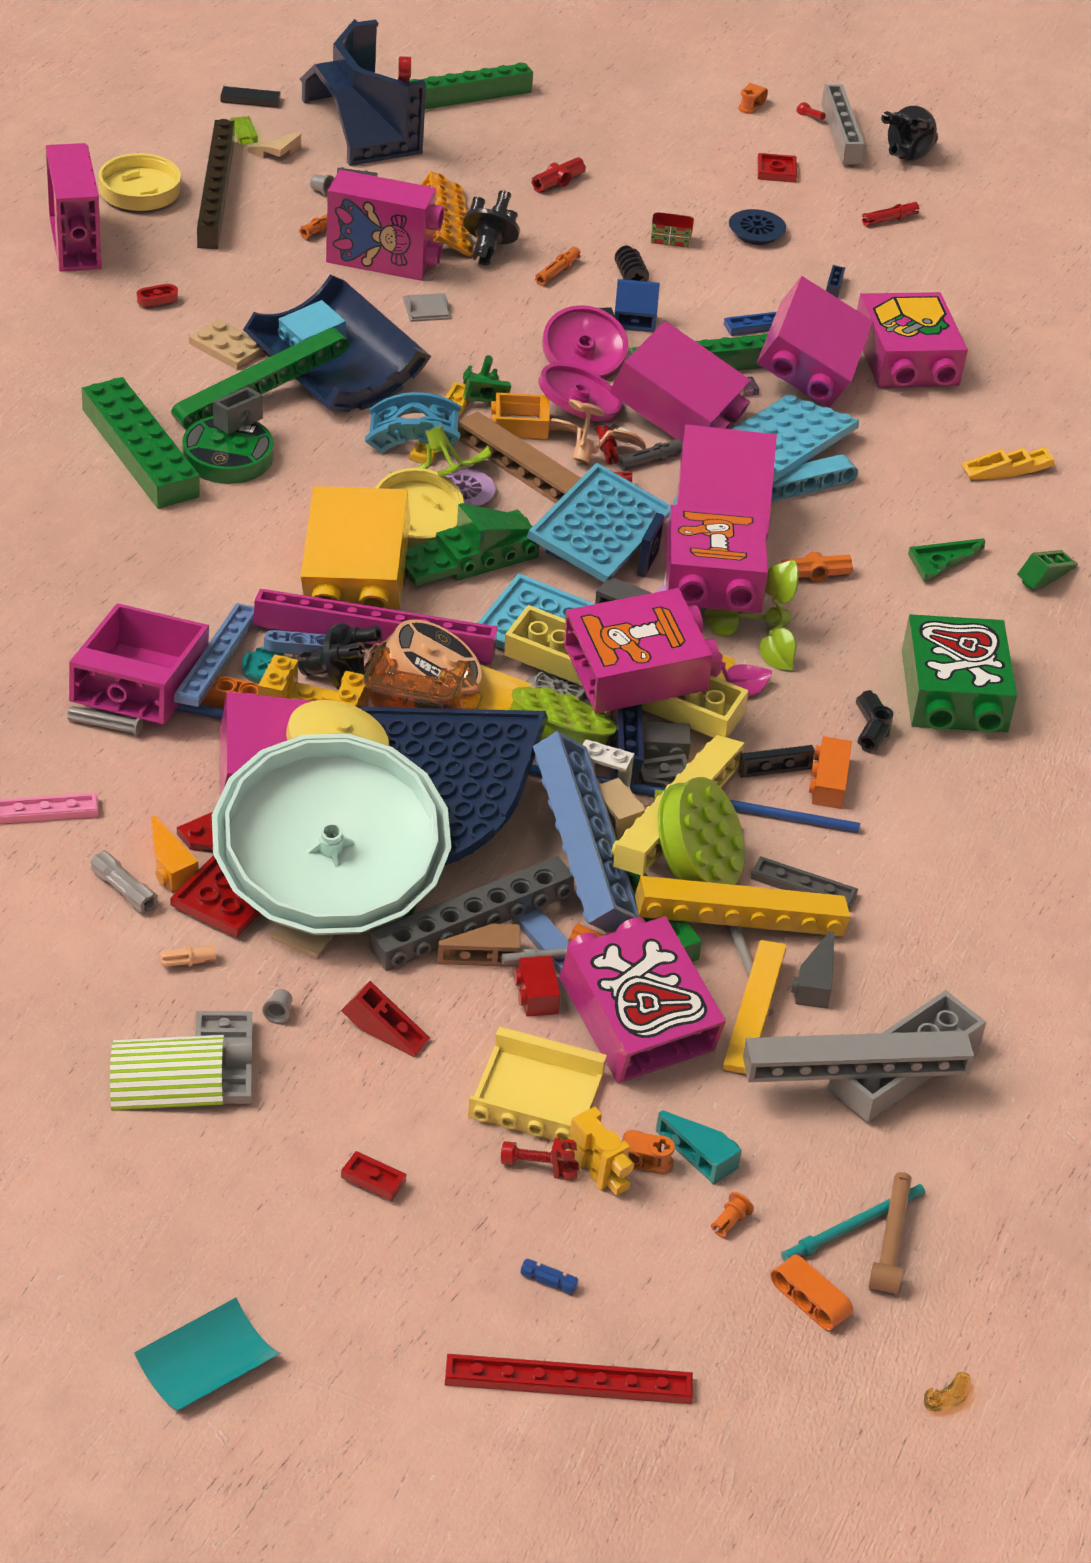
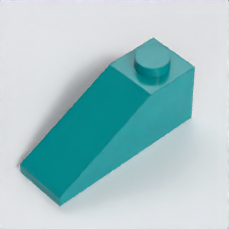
[656,1110,742,1185]

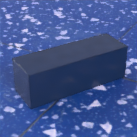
[826,265,845,298]

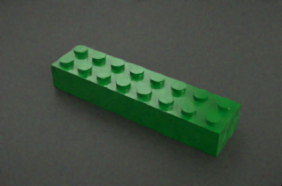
[82,377,200,509]

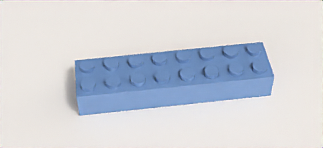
[533,731,639,932]

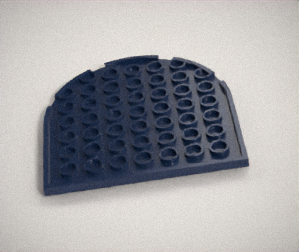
[357,706,548,866]

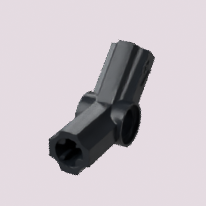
[856,690,894,753]

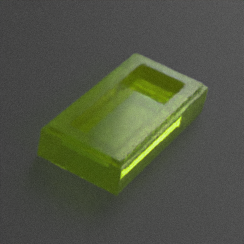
[230,116,258,144]

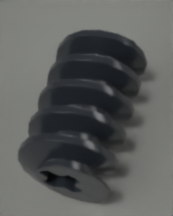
[614,245,649,282]

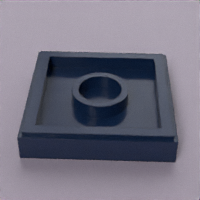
[637,513,665,577]

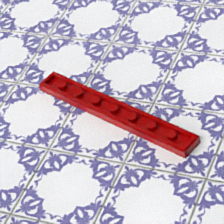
[445,1353,693,1404]

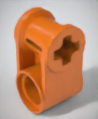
[738,83,768,114]
[622,1130,675,1174]

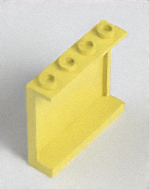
[468,1026,607,1141]

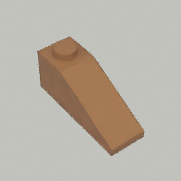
[437,924,520,967]

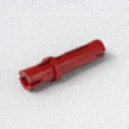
[862,201,920,226]

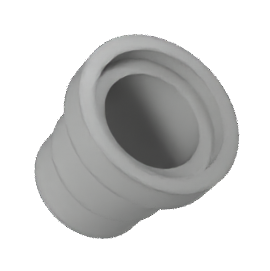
[310,174,334,196]
[262,989,293,1024]

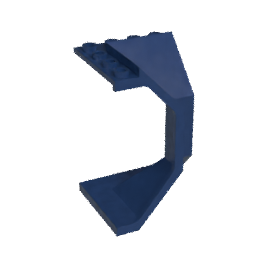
[300,19,426,166]

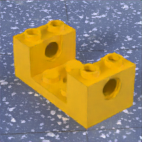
[258,654,370,707]

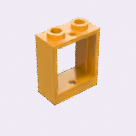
[491,393,550,439]

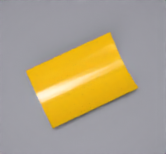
[462,665,532,710]

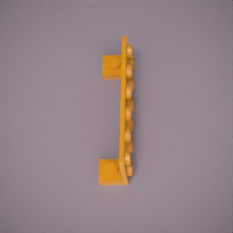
[420,170,473,257]

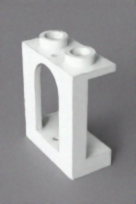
[583,739,634,788]

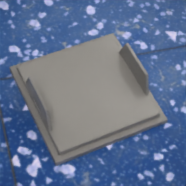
[403,293,452,322]

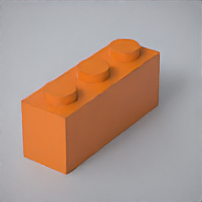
[808,736,852,809]

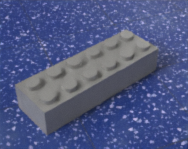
[828,990,986,1122]

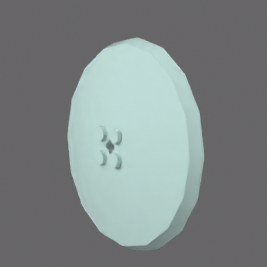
[212,734,451,935]

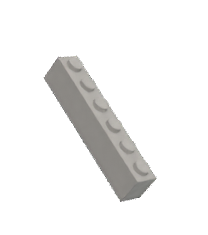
[821,84,865,166]

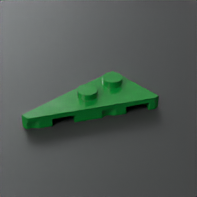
[908,538,985,582]

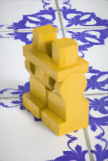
[567,1106,634,1196]

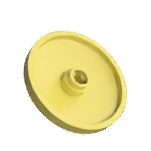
[286,700,389,746]

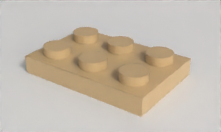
[189,319,266,370]

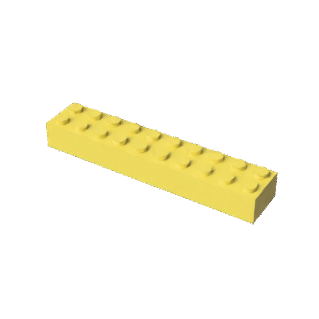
[504,605,748,738]

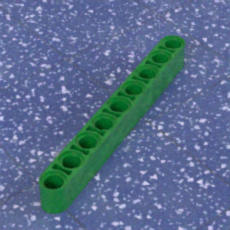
[171,327,350,430]

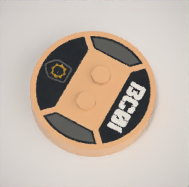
[385,620,482,704]

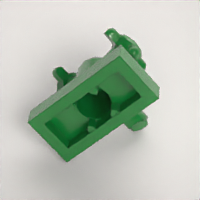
[463,355,512,403]

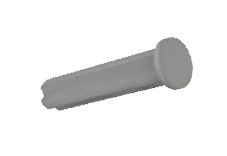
[67,706,143,737]

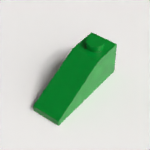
[1017,550,1078,589]

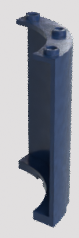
[243,274,431,412]

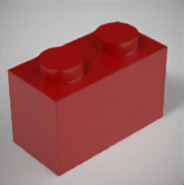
[514,956,561,1017]

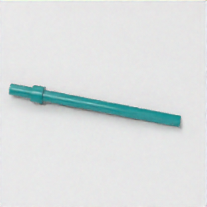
[781,1184,925,1261]

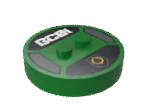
[182,416,273,484]

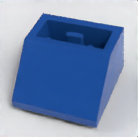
[614,279,660,332]

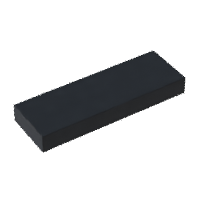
[220,86,281,108]
[738,745,815,778]

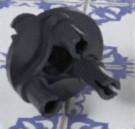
[881,106,938,161]
[463,190,520,265]
[298,623,385,690]

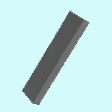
[751,856,858,911]

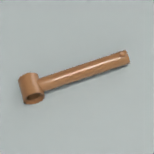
[868,1172,912,1295]

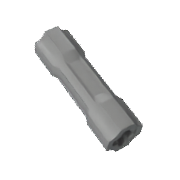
[91,850,158,914]

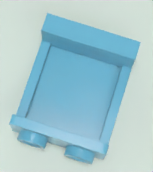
[278,300,347,347]

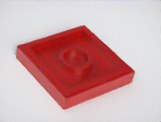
[757,153,797,183]

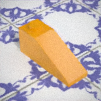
[151,815,199,893]

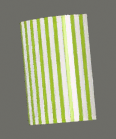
[110,1035,224,1110]

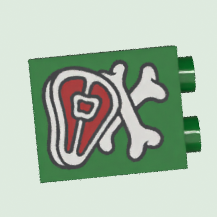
[902,614,1017,733]

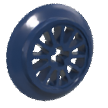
[729,209,787,245]

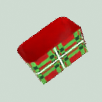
[651,212,694,248]

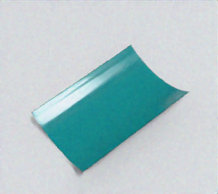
[134,1297,281,1410]

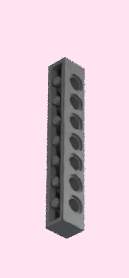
[370,856,574,971]

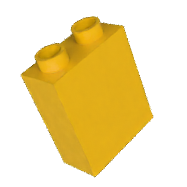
[301,486,411,609]

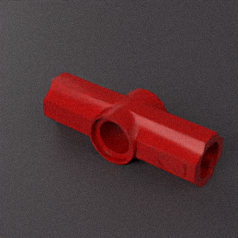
[531,157,586,193]

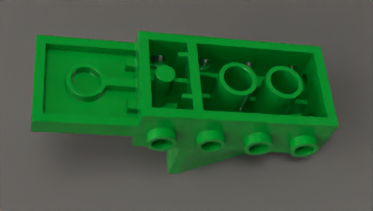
[404,503,540,586]

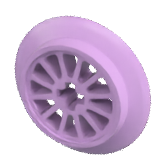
[445,468,495,507]

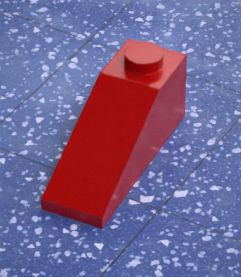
[341,981,430,1057]

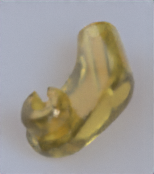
[924,1372,971,1412]

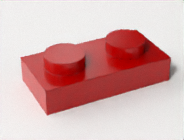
[341,1151,407,1201]

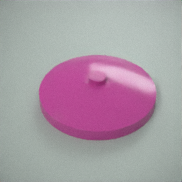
[542,305,628,379]
[538,363,622,421]

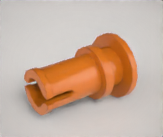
[711,1192,754,1237]

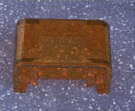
[363,646,482,709]

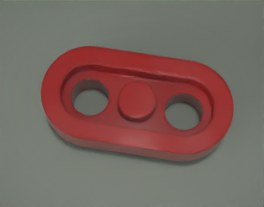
[137,284,178,308]

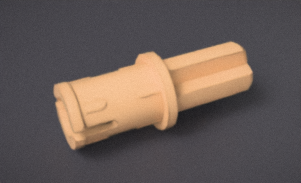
[160,945,216,967]

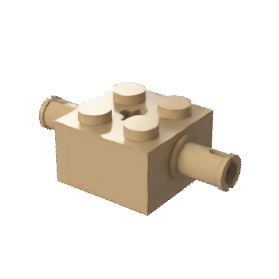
[597,778,646,840]

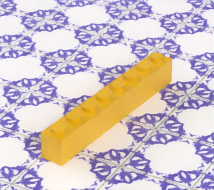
[635,876,850,937]

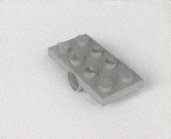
[195,1011,252,1104]

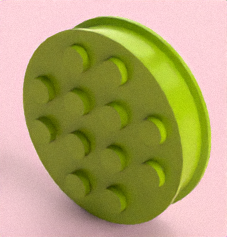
[506,687,617,746]
[658,777,745,885]

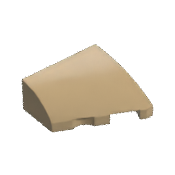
[248,132,302,158]

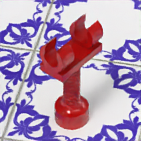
[501,1138,579,1180]

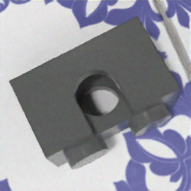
[213,387,263,434]

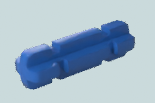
[520,1258,578,1294]

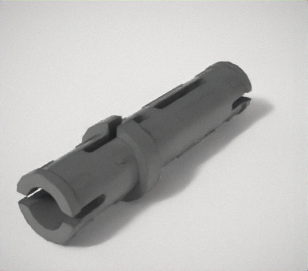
[618,439,682,470]

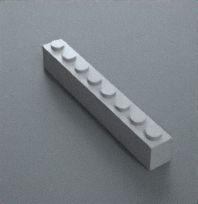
[743,1031,974,1082]

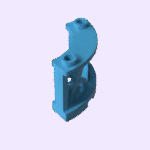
[365,392,461,454]

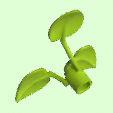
[389,426,492,476]
[705,560,799,670]

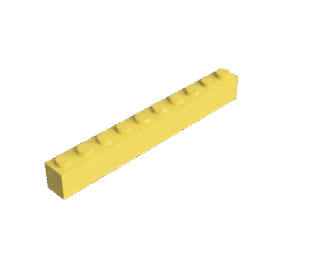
[612,735,745,876]

